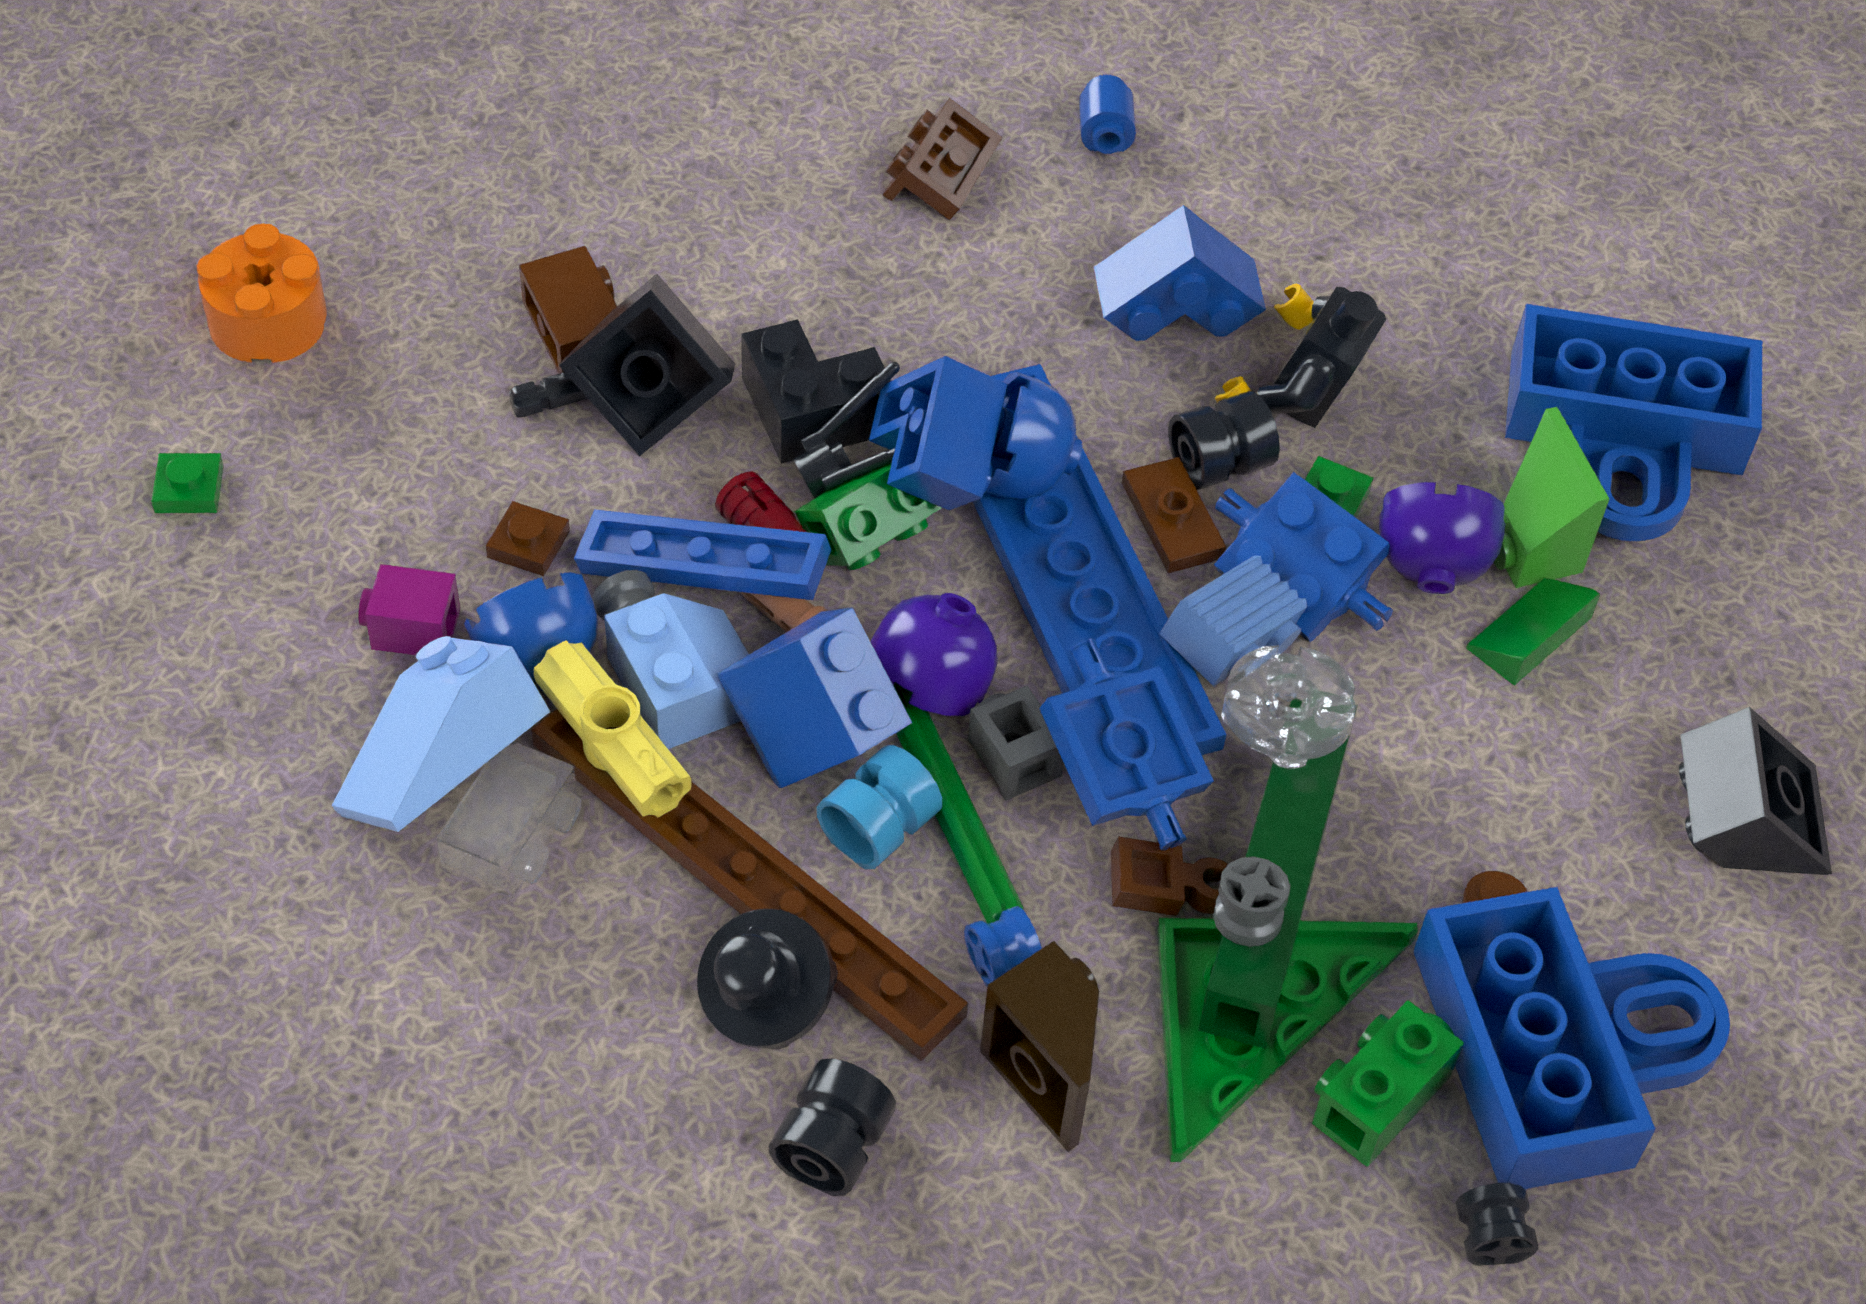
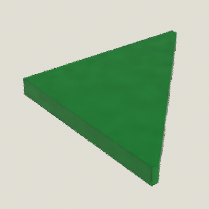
[1157,918,1418,1162]

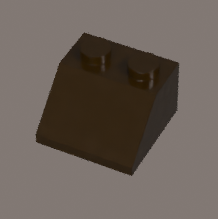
[980,941,1100,1152]

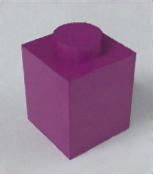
[358,564,461,655]

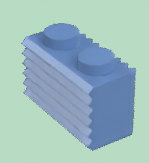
[1159,556,1307,687]

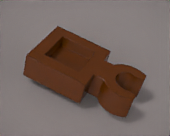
[1111,836,1228,916]

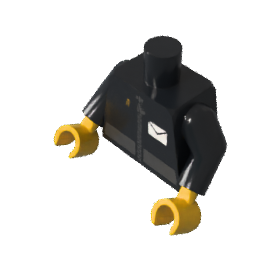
[1215,284,1387,428]

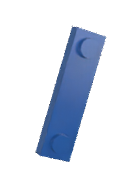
[574,509,831,600]

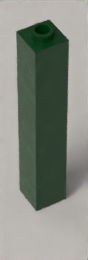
[1198,689,1358,1049]

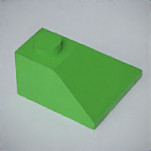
[1493,407,1609,588]

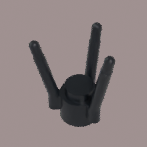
[793,362,900,499]

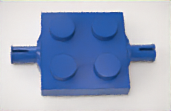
[1214,472,1393,642]
[1039,638,1214,851]

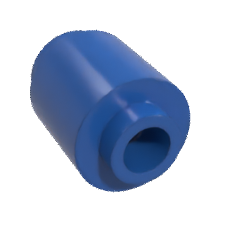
[1079,74,1136,154]

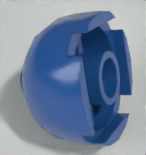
[985,372,1082,500]
[464,572,598,691]

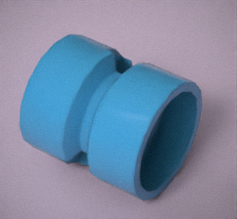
[816,745,942,869]

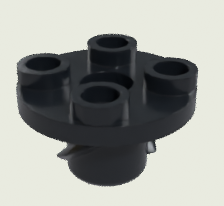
[697,909,838,1050]

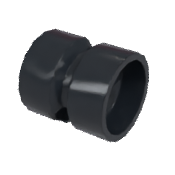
[1168,391,1280,490]
[769,1058,896,1196]

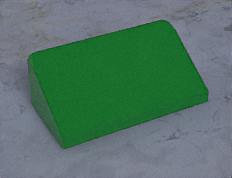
[1466,577,1600,686]

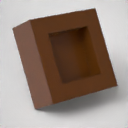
[486,501,570,576]

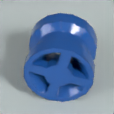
[964,906,1042,987]

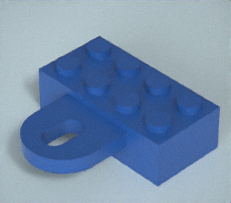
[1505,304,1763,541]
[1413,887,1730,1189]

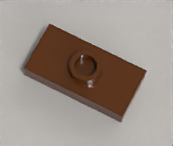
[1122,457,1227,573]

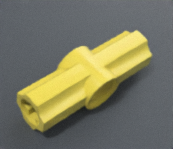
[534,640,691,818]

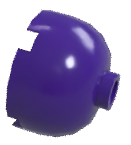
[1379,482,1505,594]
[871,593,998,716]

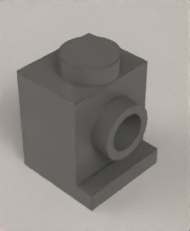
[968,685,1064,801]

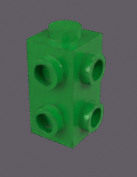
[794,463,942,571]
[1312,1000,1464,1167]

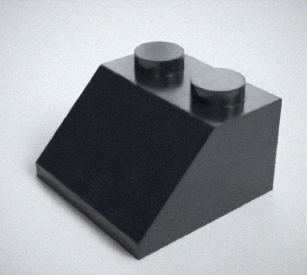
[559,274,735,456]
[1679,707,1832,875]

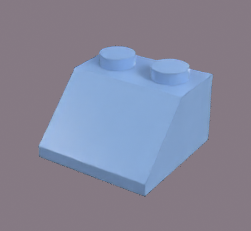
[604,593,749,749]

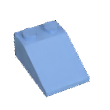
[332,636,551,832]

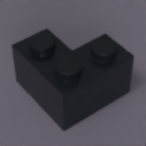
[741,319,891,464]

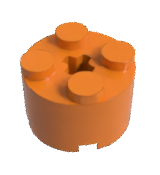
[197,223,327,363]

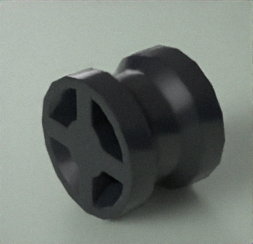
[1456,1183,1539,1266]

